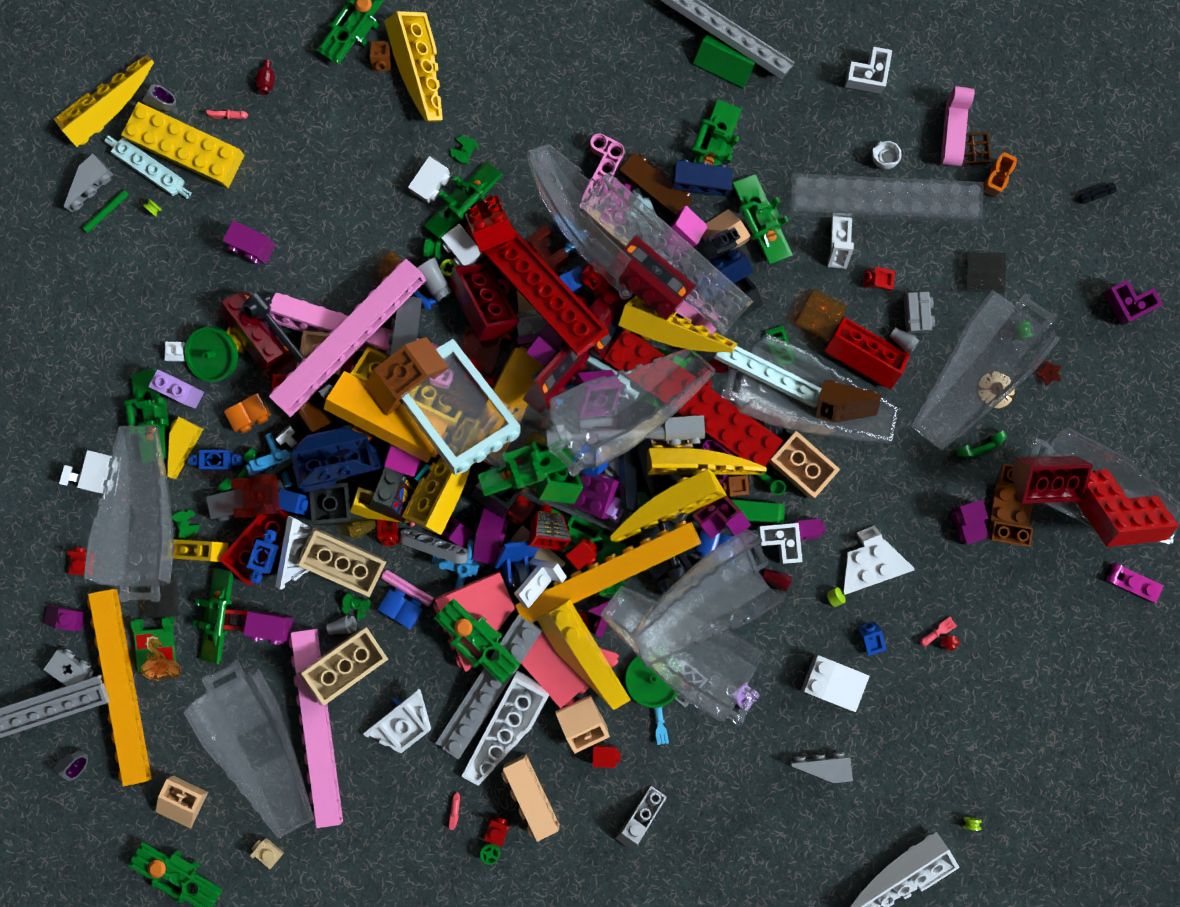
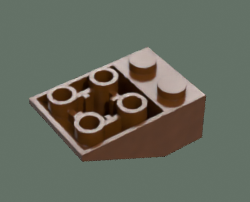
[816,380,882,423]

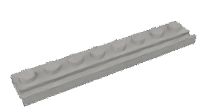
[661,0,795,79]
[435,614,543,760]
[0,675,110,738]

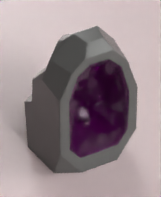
[142,83,176,112]
[53,751,88,782]

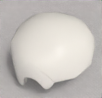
[872,141,902,169]

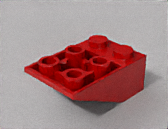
[464,195,516,252]

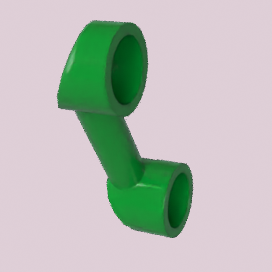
[954,431,1007,458]
[218,448,258,493]
[756,473,786,496]

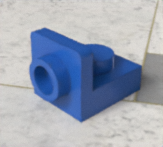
[858,622,887,656]

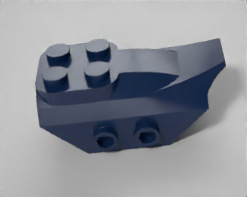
[291,427,384,492]

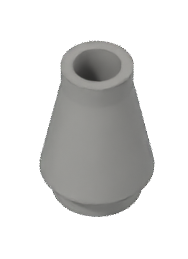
[890,328,920,353]
[327,615,357,635]

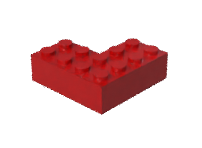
[1076,469,1179,547]

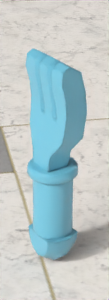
[653,707,669,745]

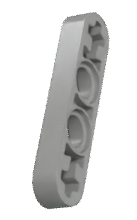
[400,529,468,564]

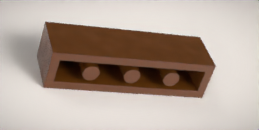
[619,152,693,220]

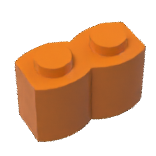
[982,152,1017,197]
[224,393,272,434]

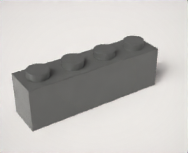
[386,297,422,359]
[206,479,287,522]

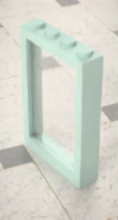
[400,339,520,475]

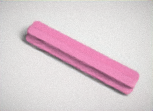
[381,570,434,607]

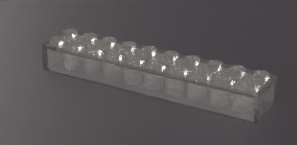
[579,173,754,335]
[788,173,984,225]

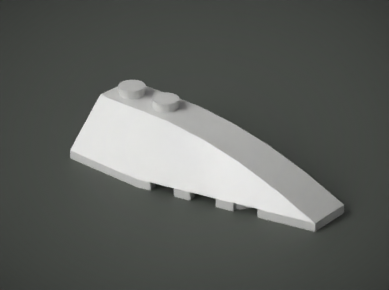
[461,671,549,786]
[850,832,960,907]

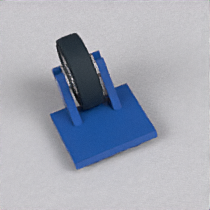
[494,540,539,598]

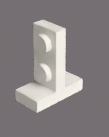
[828,216,854,269]
[514,558,566,608]

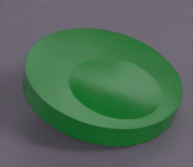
[185,326,238,382]
[626,651,682,708]

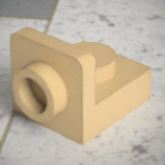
[250,838,284,869]

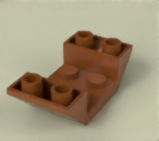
[365,337,449,416]
[989,464,1033,547]

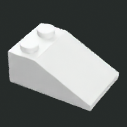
[801,654,869,712]

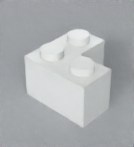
[845,47,892,94]
[757,523,802,564]

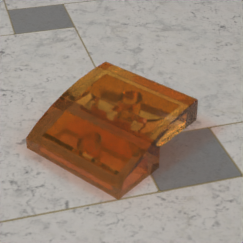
[795,288,848,341]

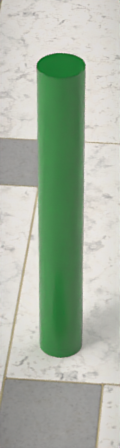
[82,190,129,233]

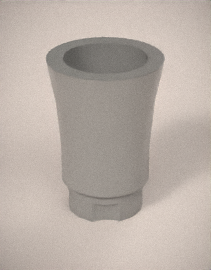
[418,258,452,302]

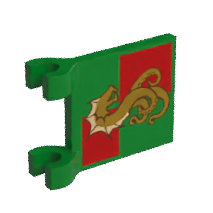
[131,616,177,672]

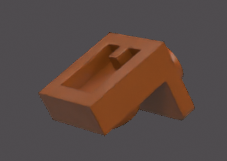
[370,41,391,71]
[721,475,749,496]

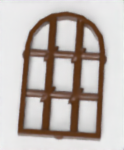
[940,132,991,164]

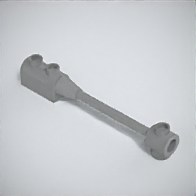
[546,415,705,449]

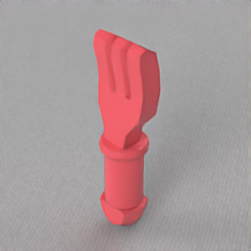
[206,110,248,119]
[920,617,957,646]

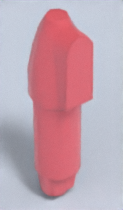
[449,792,460,830]

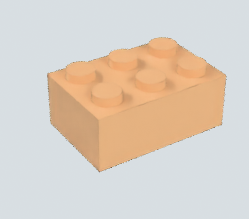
[769,431,840,500]

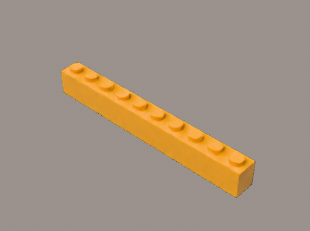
[515,521,702,623]
[87,589,152,786]

